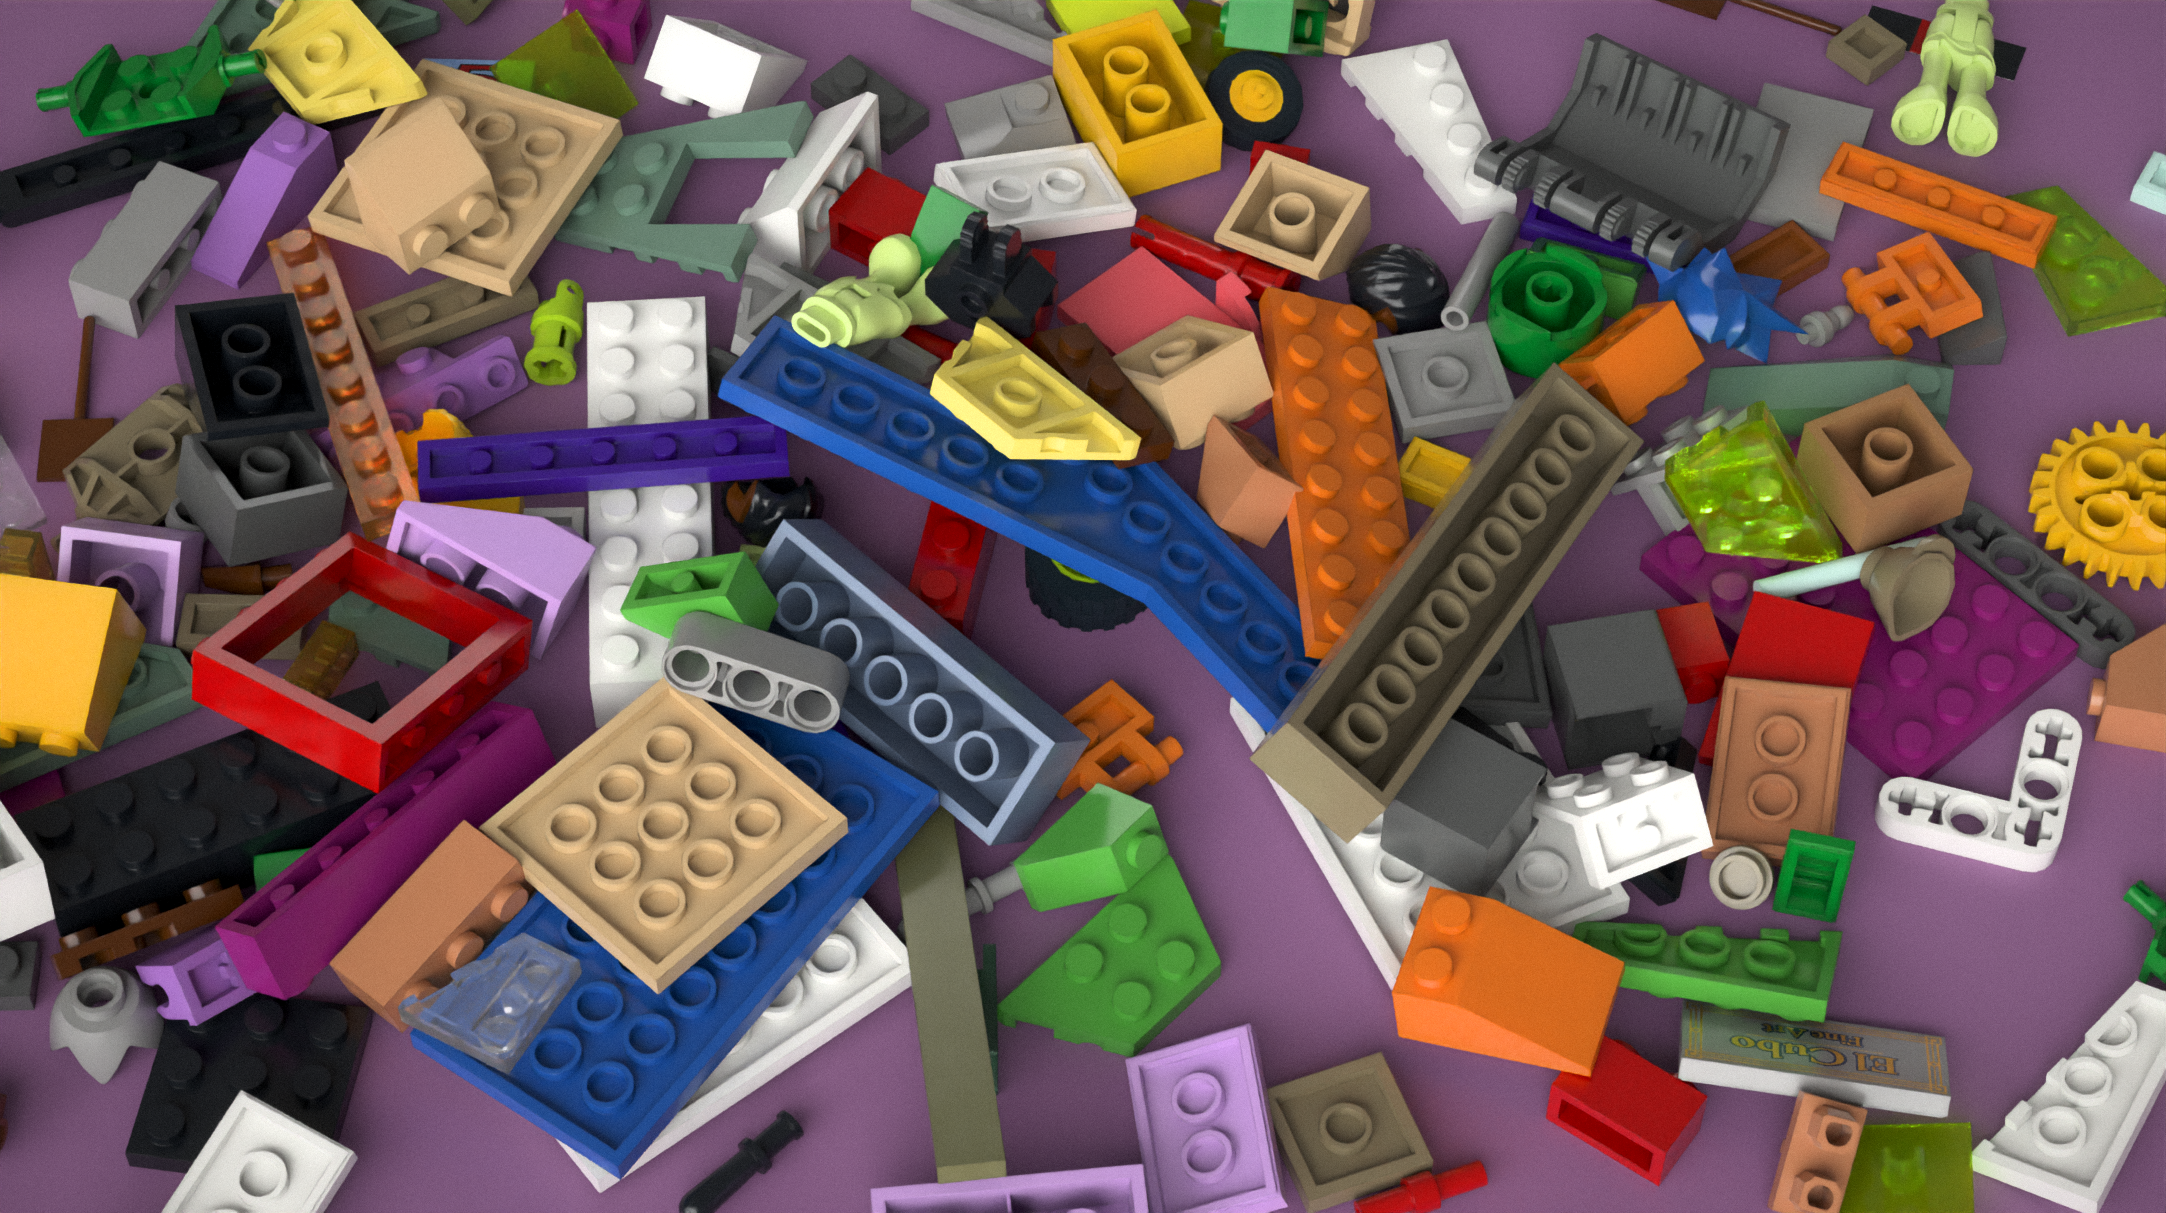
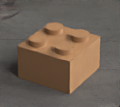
[1795,383,1974,554]

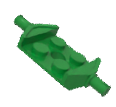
[36,24,267,137]

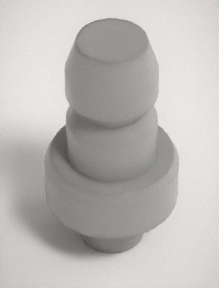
[1796,305,1854,348]

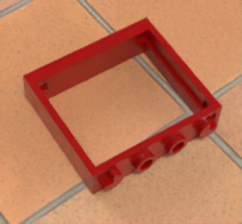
[190,531,533,794]

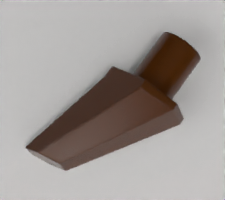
[201,561,293,595]

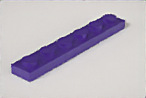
[418,416,790,503]

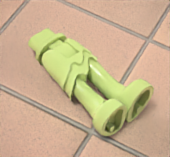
[1891,0,1999,157]
[792,233,949,348]

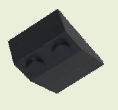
[175,293,330,441]

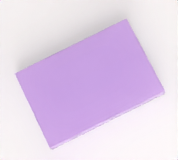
[1125,1023,1288,1213]

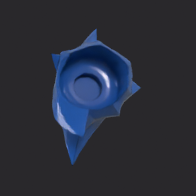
[1646,247,1809,364]

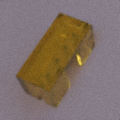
[0,528,56,581]
[282,620,360,700]

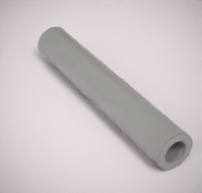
[1441,212,1520,331]

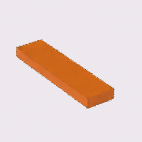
[1819,141,2058,269]

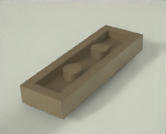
[353,275,539,368]

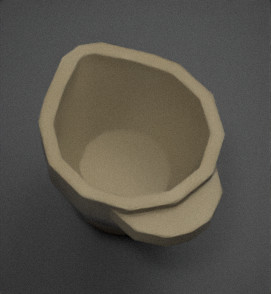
[1860,534,1956,641]

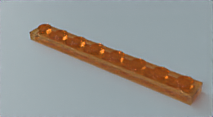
[266,227,420,542]

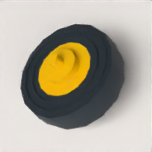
[1204,51,1304,151]

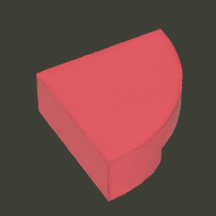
[1215,271,1264,344]

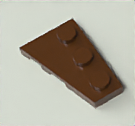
[50,878,245,981]

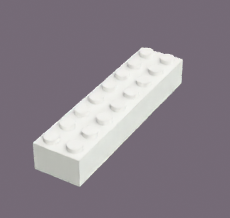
[587,296,716,728]

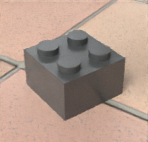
[175,430,348,567]

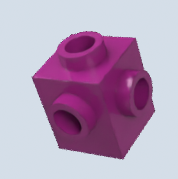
[562,0,652,65]

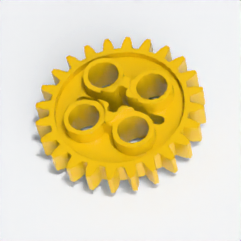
[2028,420,2166,591]

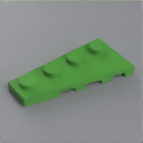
[1572,921,1843,1023]

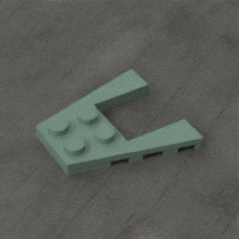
[554,101,814,283]

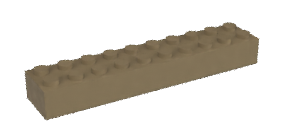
[1249,363,1644,844]

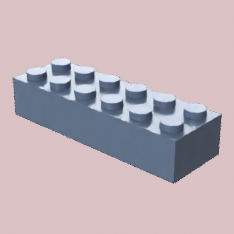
[755,519,1091,846]

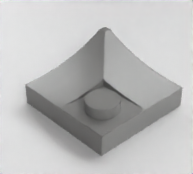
[944,74,1077,160]

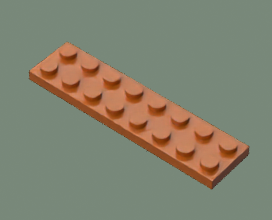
[1258,286,1410,660]

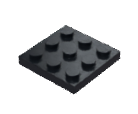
[125,993,373,1174]

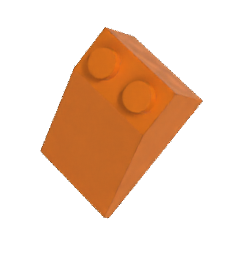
[1392,886,1625,1077]

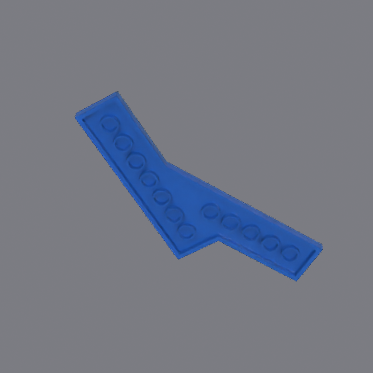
[717,315,1322,733]

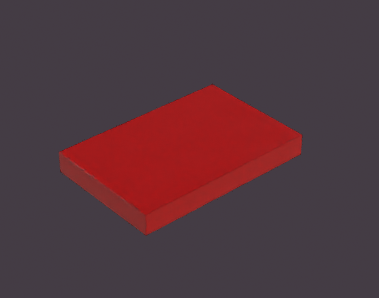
[1698,591,1875,767]

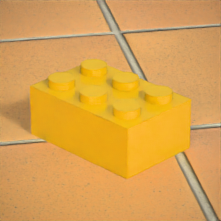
[1053,9,1223,198]

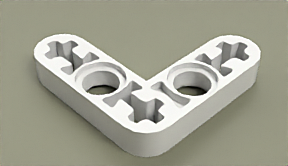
[1875,709,2082,872]

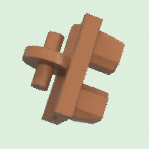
[1767,1090,1868,1213]

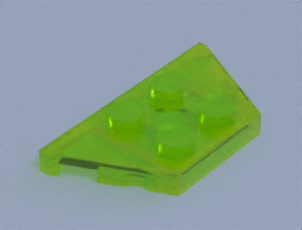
[1664,400,1842,563]

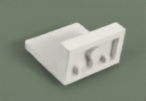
[1533,752,1713,890]

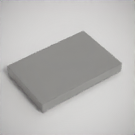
[1747,83,1874,241]

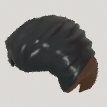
[1346,244,1450,335]
[720,476,825,548]

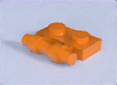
[1841,231,1983,356]
[1056,679,1184,800]

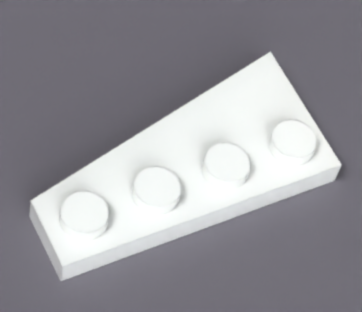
[1341,39,1517,225]
[1970,981,2166,1213]

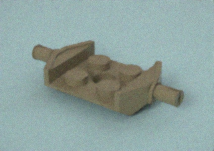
[50,383,203,554]

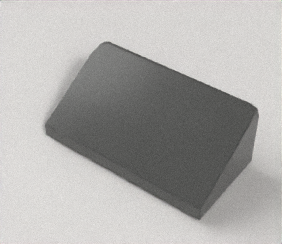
[1937,251,2007,365]

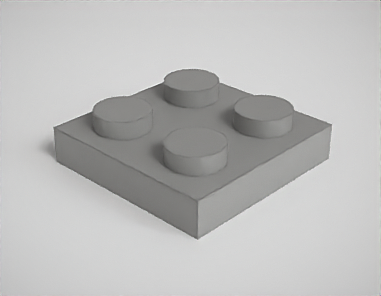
[1373,321,1515,443]

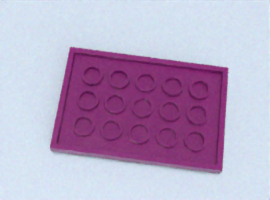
[1639,434,2079,781]

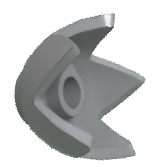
[49,966,165,1084]

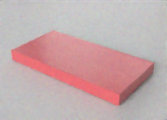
[1057,246,1273,431]

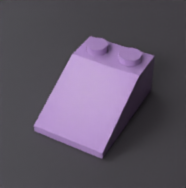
[386,500,597,660]

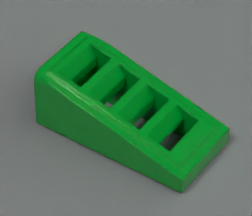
[1772,829,1856,923]

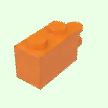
[1558,300,1705,426]

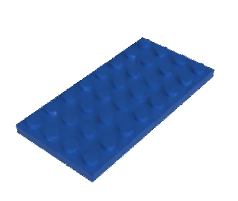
[410,701,940,1180]

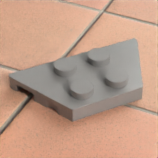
[730,253,941,384]

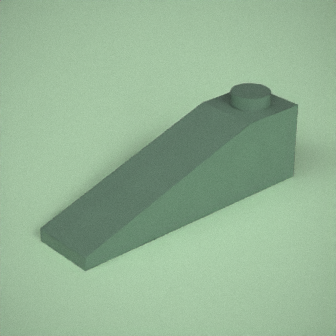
[1702,354,1954,436]

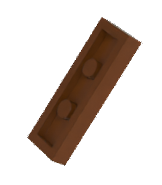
[1030,323,1175,469]

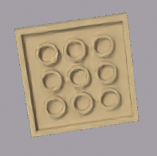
[308,58,623,297]
[479,677,849,995]

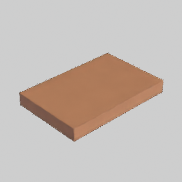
[1701,676,1852,867]

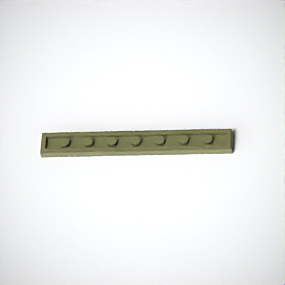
[895,805,1007,1184]

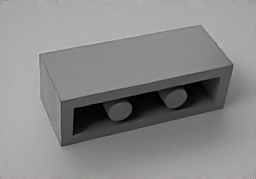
[68,161,223,339]

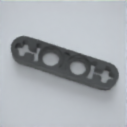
[1936,500,2136,669]

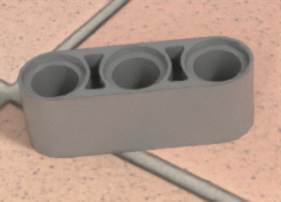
[661,611,850,733]

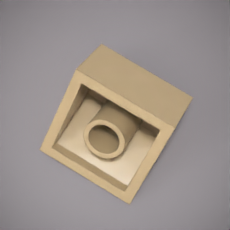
[344,97,500,275]
[1214,150,1371,281]
[1112,315,1273,450]

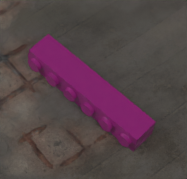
[215,701,557,1000]

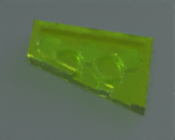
[2005,185,2166,337]

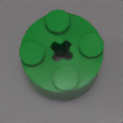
[1486,245,1608,379]

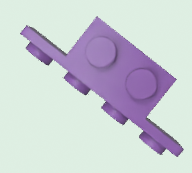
[309,334,528,483]

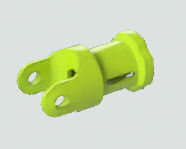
[524,279,584,386]

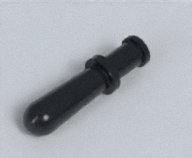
[679,1110,804,1213]

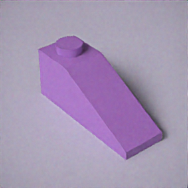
[191,112,338,290]

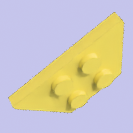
[248,0,428,125]
[930,316,1141,460]

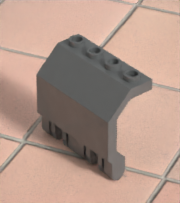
[1474,33,1791,272]

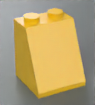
[0,574,147,757]

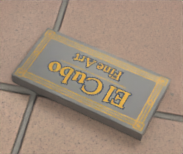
[1678,999,1951,1118]

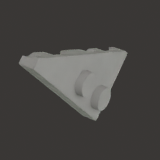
[911,0,1068,67]

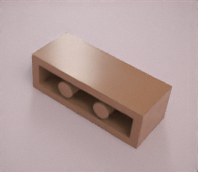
[329,820,535,1033]

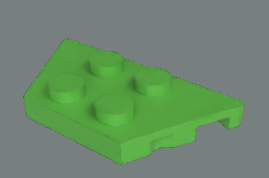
[996,854,1221,1057]

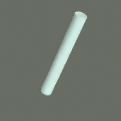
[1753,536,1926,598]

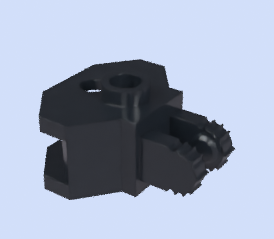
[925,211,1058,340]

